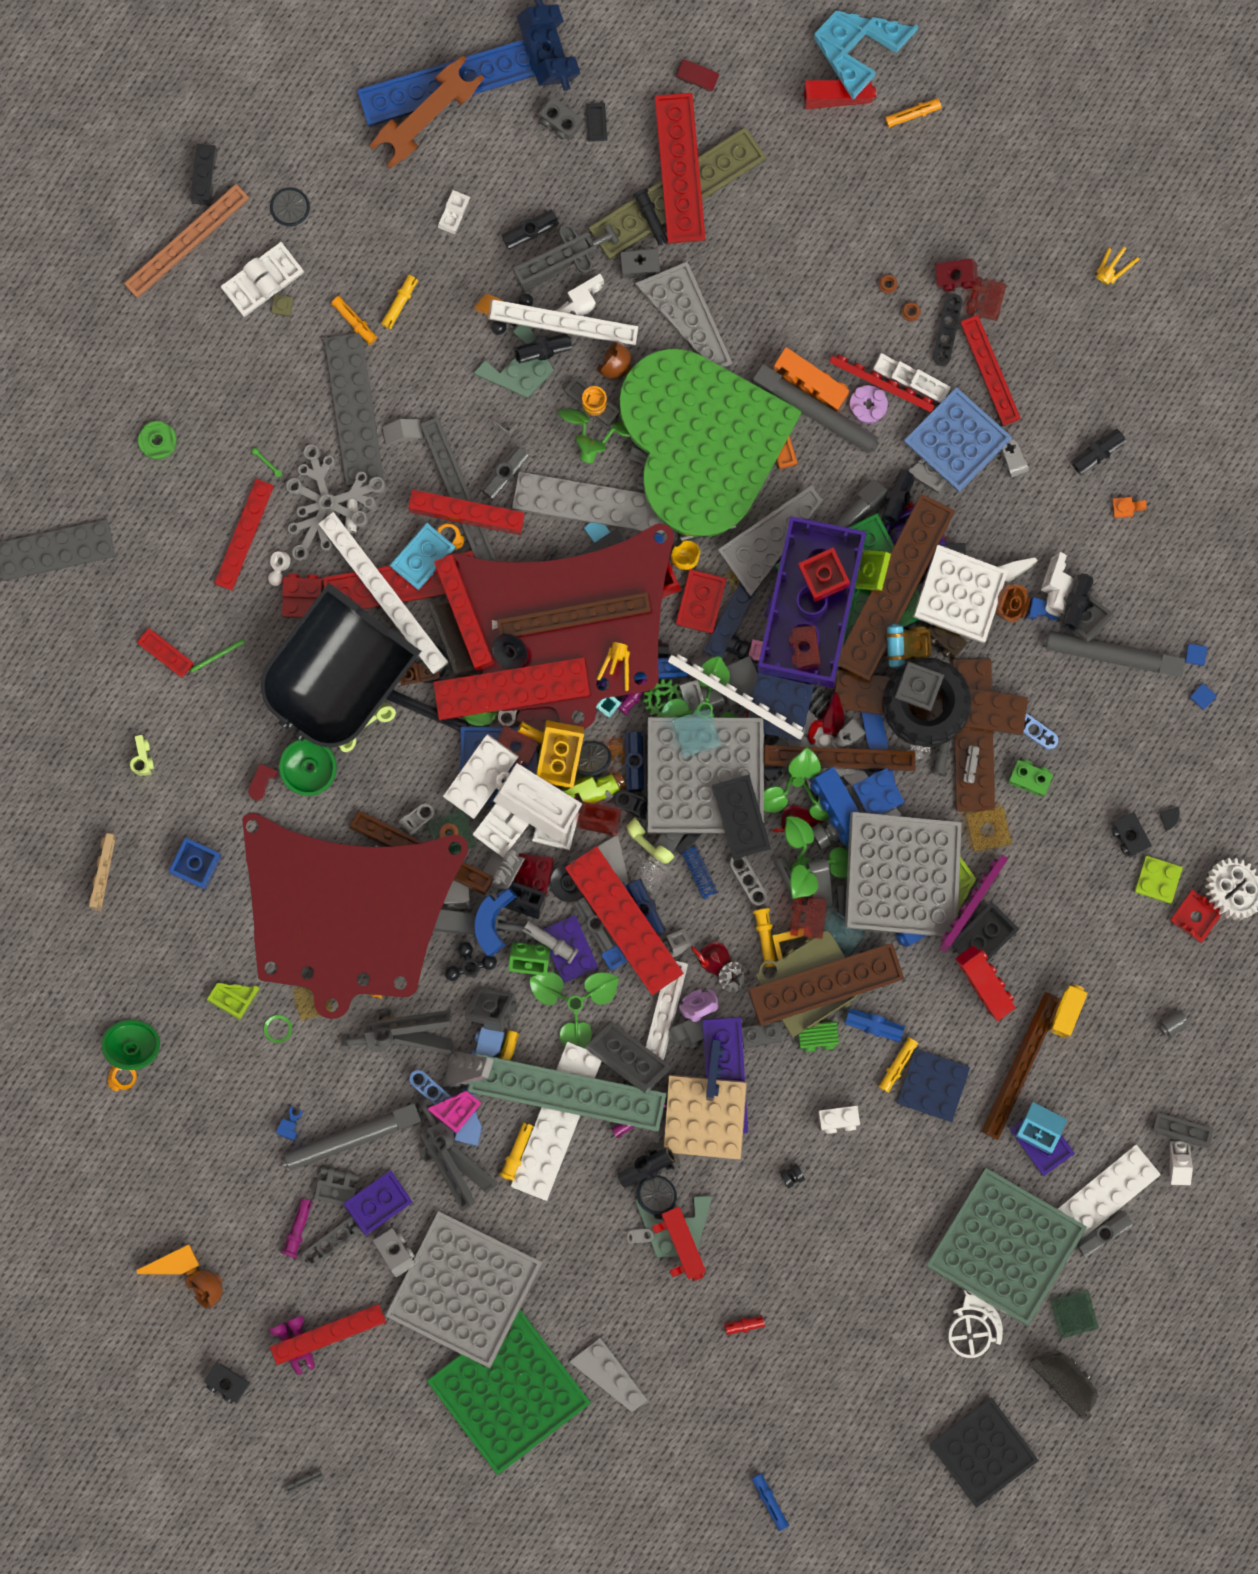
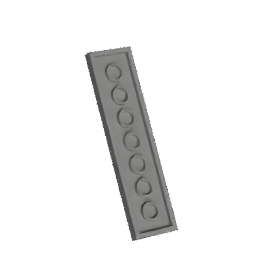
[512,472,664,534]

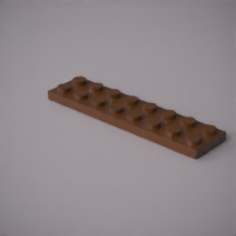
[953,659,995,812]
[748,943,905,1027]

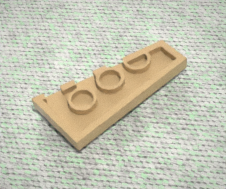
[89,833,116,912]

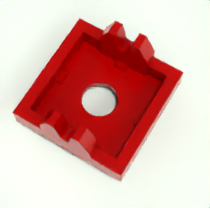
[1170,889,1223,943]

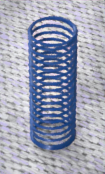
[682,847,718,899]

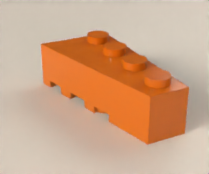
[773,347,850,412]

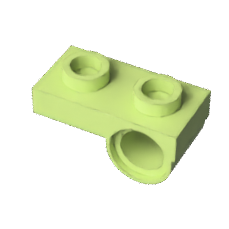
[130,735,154,776]

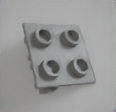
[483,850,524,890]

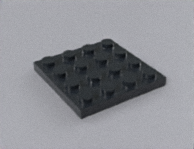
[929,1397,1039,1508]

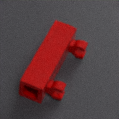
[652,1207,706,1282]

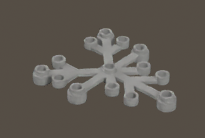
[286,444,386,561]

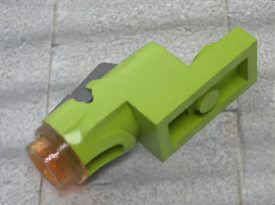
[559,772,626,807]

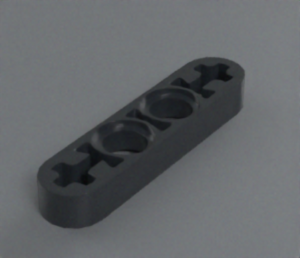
[933,294,962,366]

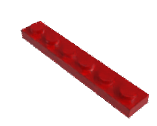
[960,315,1021,427]
[829,354,935,412]
[214,479,274,591]
[269,1304,386,1366]

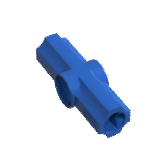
[845,1008,905,1042]

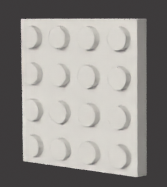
[913,545,1008,643]

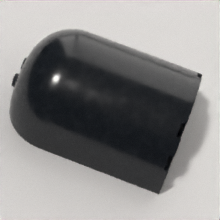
[261,583,422,747]

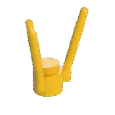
[1096,247,1140,285]
[597,642,630,691]

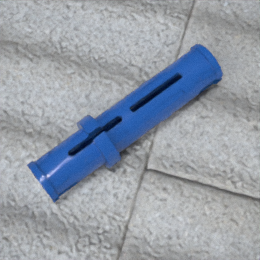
[751,1473,790,1532]

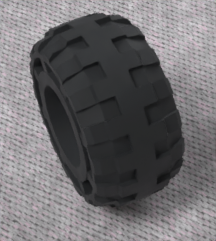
[883,657,971,747]

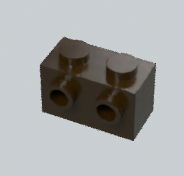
[929,625,968,660]

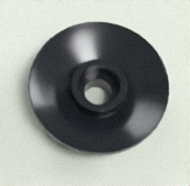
[492,634,528,670]
[550,864,583,902]

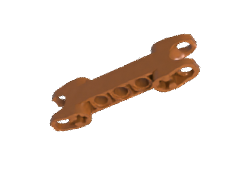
[369,55,484,169]

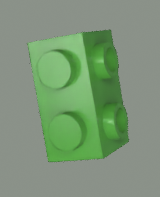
[1008,759,1054,798]
[508,942,550,976]

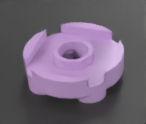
[850,385,888,424]
[679,989,719,1022]

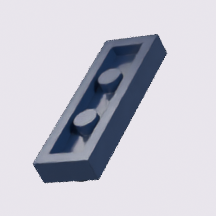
[706,1040,724,1101]

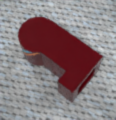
[248,764,278,802]

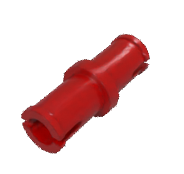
[724,1315,765,1335]

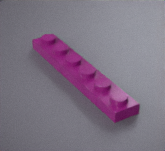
[939,855,1008,953]

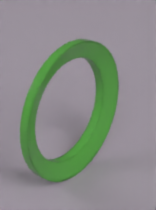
[264,1015,292,1043]

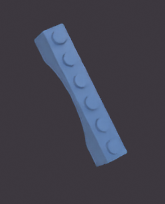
[453,1027,505,1146]

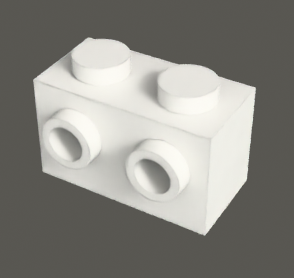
[818,1106,860,1134]

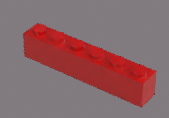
[408,490,525,535]
[434,554,495,670]

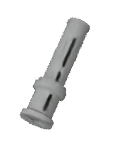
[522,921,579,964]

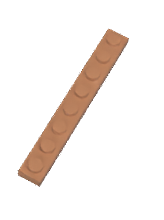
[124,184,249,299]

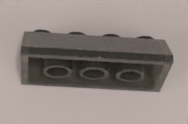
[428,599,477,678]

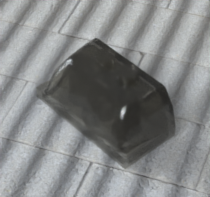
[1028,1350,1098,1421]

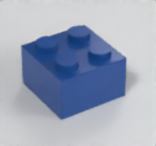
[852,768,904,815]
[169,837,222,890]

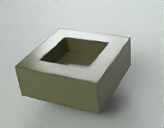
[271,294,294,317]

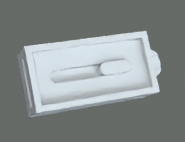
[493,763,582,842]

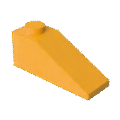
[136,1245,200,1276]

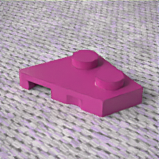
[428,1091,482,1133]

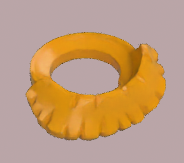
[437,523,464,550]
[107,1065,137,1091]

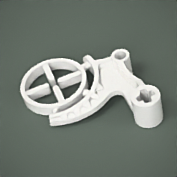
[948,1289,1003,1358]

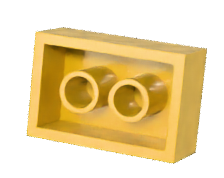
[536,720,584,788]

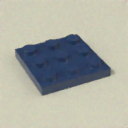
[747,673,814,742]
[897,1048,970,1123]

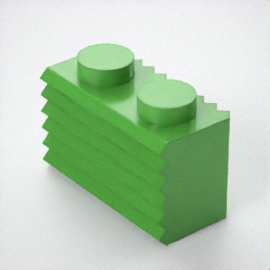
[798,1021,839,1052]

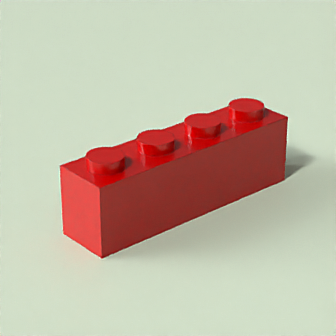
[955,945,1016,1022]

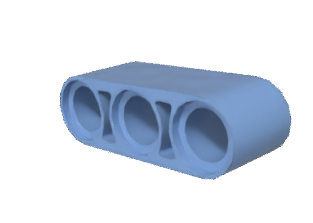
[410,1070,452,1105]

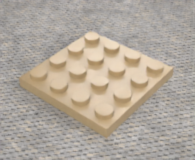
[664,1075,747,1160]

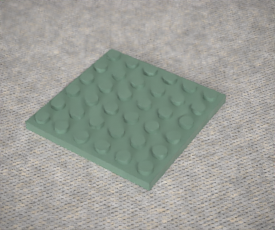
[926,1168,1087,1327]

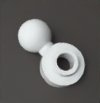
[268,551,290,586]

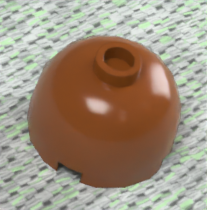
[596,341,632,379]
[995,583,1030,622]
[185,1269,223,1309]

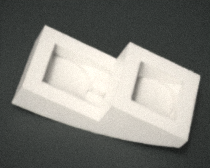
[438,190,470,234]

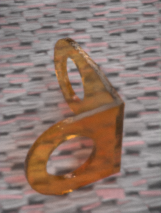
[609,738,625,763]

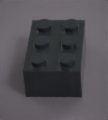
[951,902,1019,961]

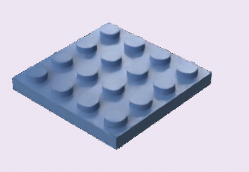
[904,387,1012,493]

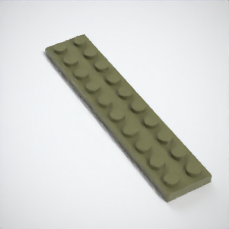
[589,127,766,260]

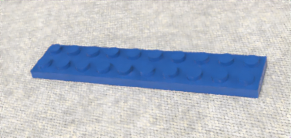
[357,39,535,127]

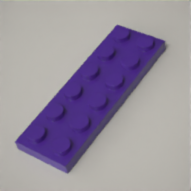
[702,1017,748,1133]

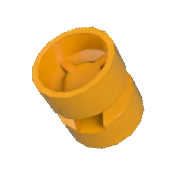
[582,386,607,416]

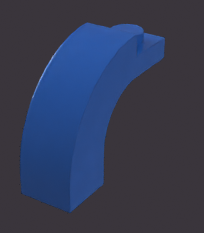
[475,889,517,957]

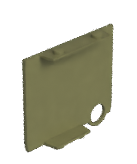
[756,930,861,1038]

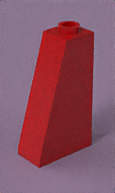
[803,80,876,109]

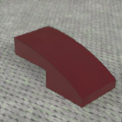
[675,59,719,92]

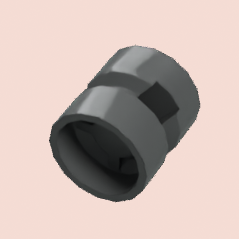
[812,817,840,850]

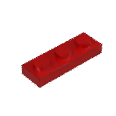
[137,628,194,678]

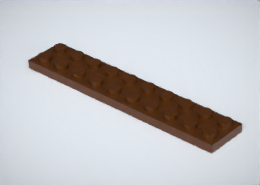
[839,494,955,681]
[835,670,1028,736]

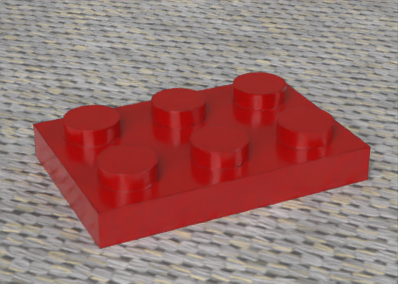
[676,569,727,634]

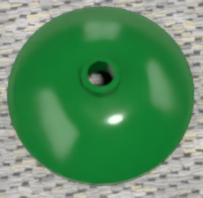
[279,739,337,796]
[101,1020,160,1070]

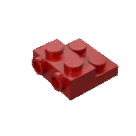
[282,574,322,618]

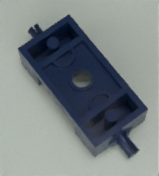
[516,0,581,91]

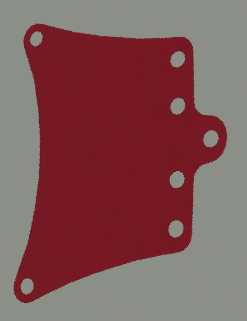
[443,523,674,729]
[242,813,468,1019]

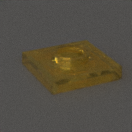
[966,807,1012,852]

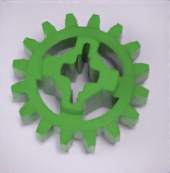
[643,679,683,718]

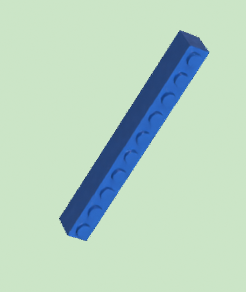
[809,767,927,947]

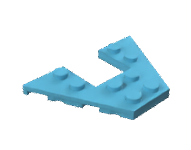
[814,11,918,100]

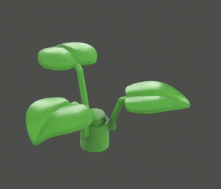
[557,408,631,463]
[658,656,738,718]
[764,747,829,821]
[785,816,848,899]
[530,972,619,1049]

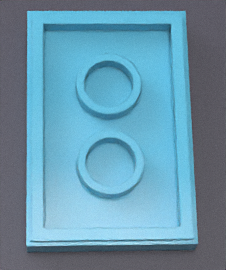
[389,523,456,591]

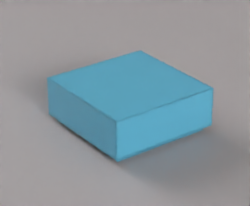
[584,523,610,544]

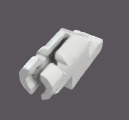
[556,274,604,316]
[1041,552,1073,616]

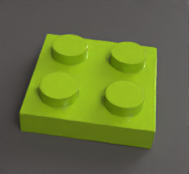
[856,550,891,591]
[1134,856,1183,904]

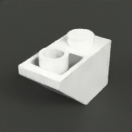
[1170,1141,1193,1185]

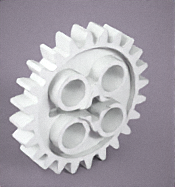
[1205,858,1258,920]

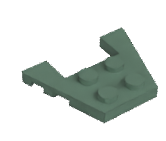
[474,325,554,399]
[636,1196,712,1257]

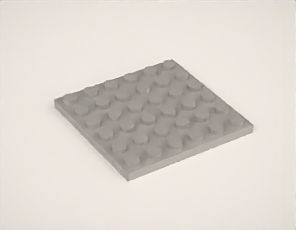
[648,717,764,834]
[845,812,962,937]
[386,1211,543,1368]

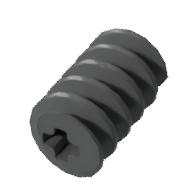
[799,681,831,718]

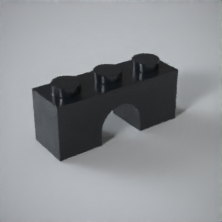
[190,143,217,206]

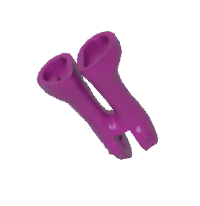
[269,1315,315,1375]

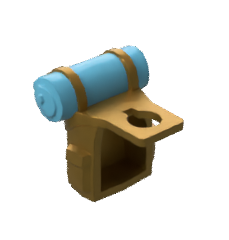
[885,624,931,668]

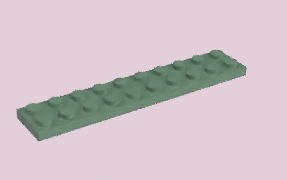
[468,1054,666,1132]

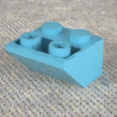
[1015,1102,1067,1154]

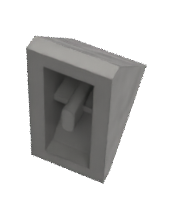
[382,419,423,445]

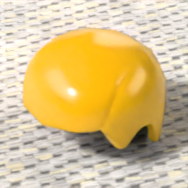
[671,540,700,570]

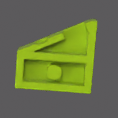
[207,983,260,1020]

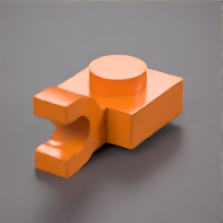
[1113,497,1147,518]

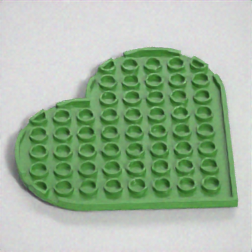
[619,349,802,537]

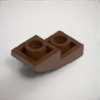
[400,662,441,686]

